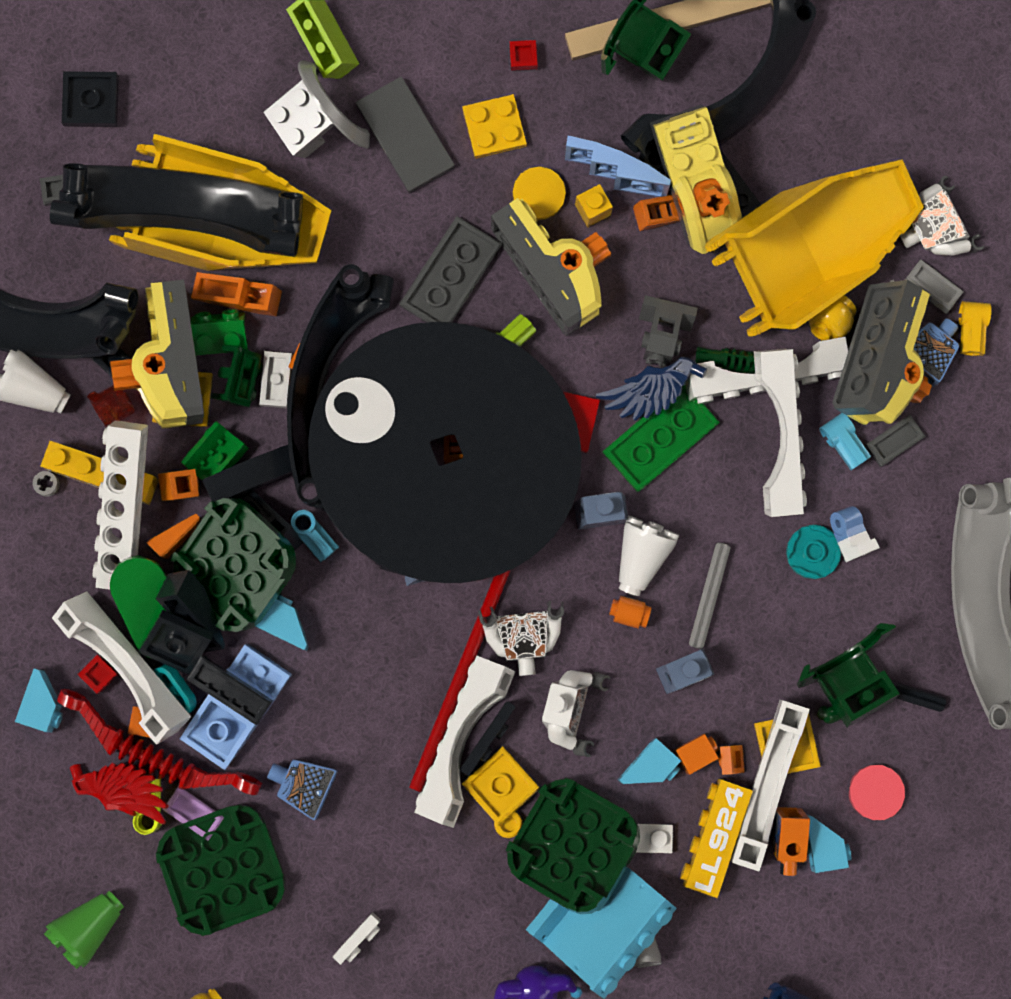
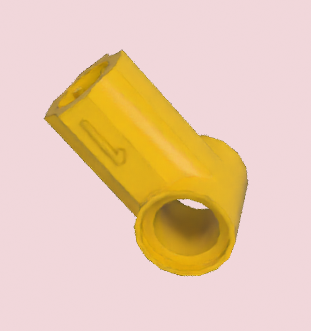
[958,301,991,356]

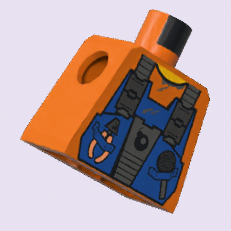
[773,807,810,876]

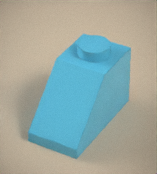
[256,595,309,651]
[15,669,63,732]
[617,738,681,784]
[807,815,851,873]

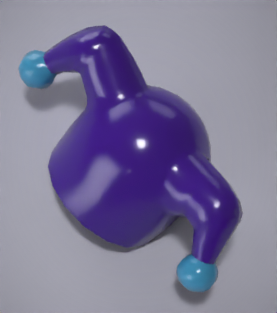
[494,965,582,999]

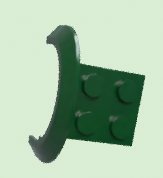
[601,0,691,81]
[797,623,899,728]

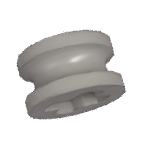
[33,471,60,497]

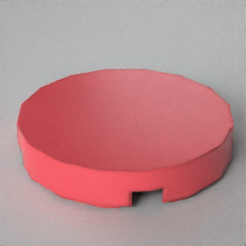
[849,765,905,820]

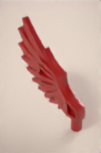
[70,763,168,825]

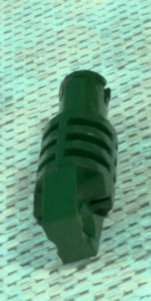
[695,346,755,374]

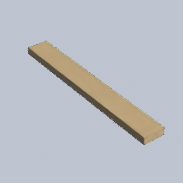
[565,0,771,61]

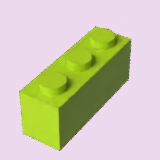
[286,0,359,79]

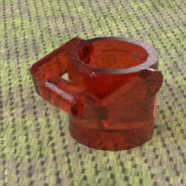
[87,385,136,427]

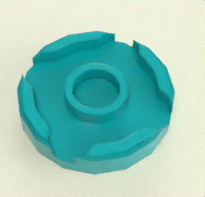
[786,525,841,579]

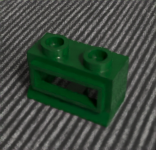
[210,345,263,407]

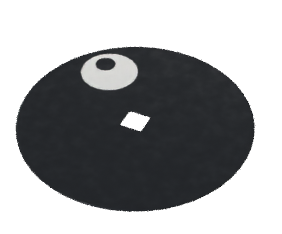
[308,322,582,583]

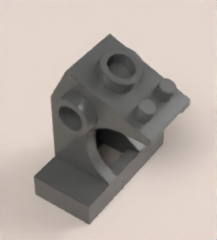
[639,295,698,368]

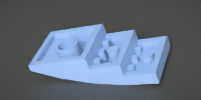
[565,136,671,197]
[180,644,292,770]

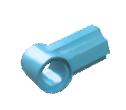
[819,413,871,470]
[291,510,339,563]

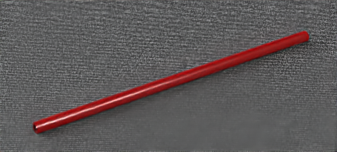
[409,570,511,792]

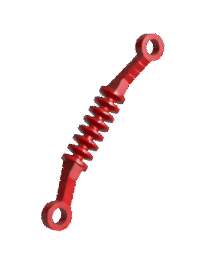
[57,689,262,795]

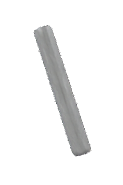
[689,543,731,649]

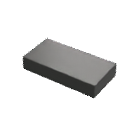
[905,259,964,314]

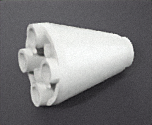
[0,349,71,414]
[619,516,679,596]

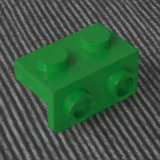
[190,309,248,356]
[181,421,249,480]

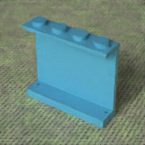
[526,867,677,999]

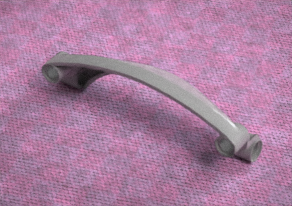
[951,477,1011,730]

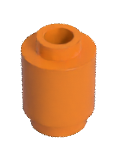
[609,595,652,629]

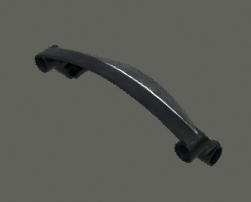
[620,0,816,174]
[49,163,303,257]
[287,264,394,513]
[0,282,139,359]

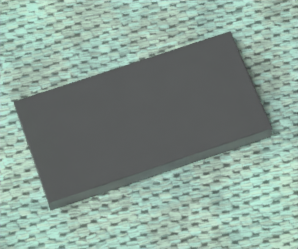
[356,76,455,194]
[399,216,502,322]

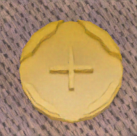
[512,167,566,220]

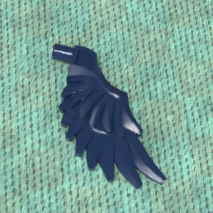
[596,356,707,420]

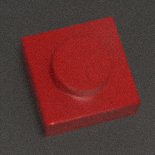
[509,40,538,71]
[77,655,119,694]

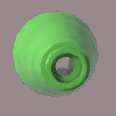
[44,891,124,969]

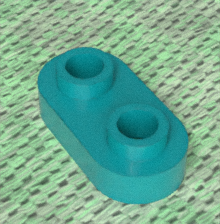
[154,664,197,714]

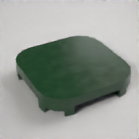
[170,498,296,632]
[506,778,640,914]
[155,804,286,936]

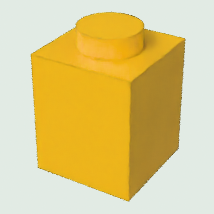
[575,184,613,228]

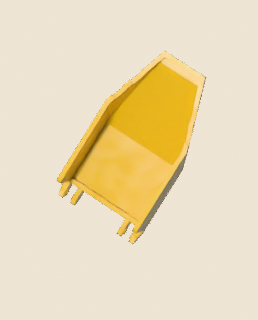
[109,134,331,271]
[705,159,924,337]

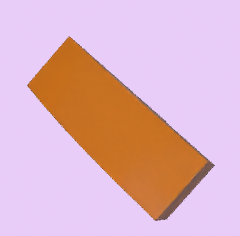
[191,272,282,317]

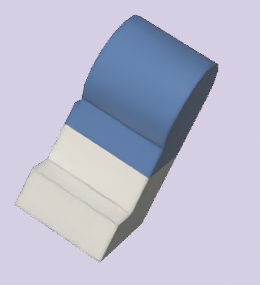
[830,506,879,562]

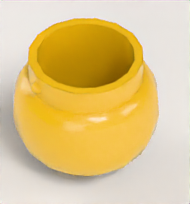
[808,295,857,341]

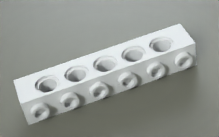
[93,420,148,590]

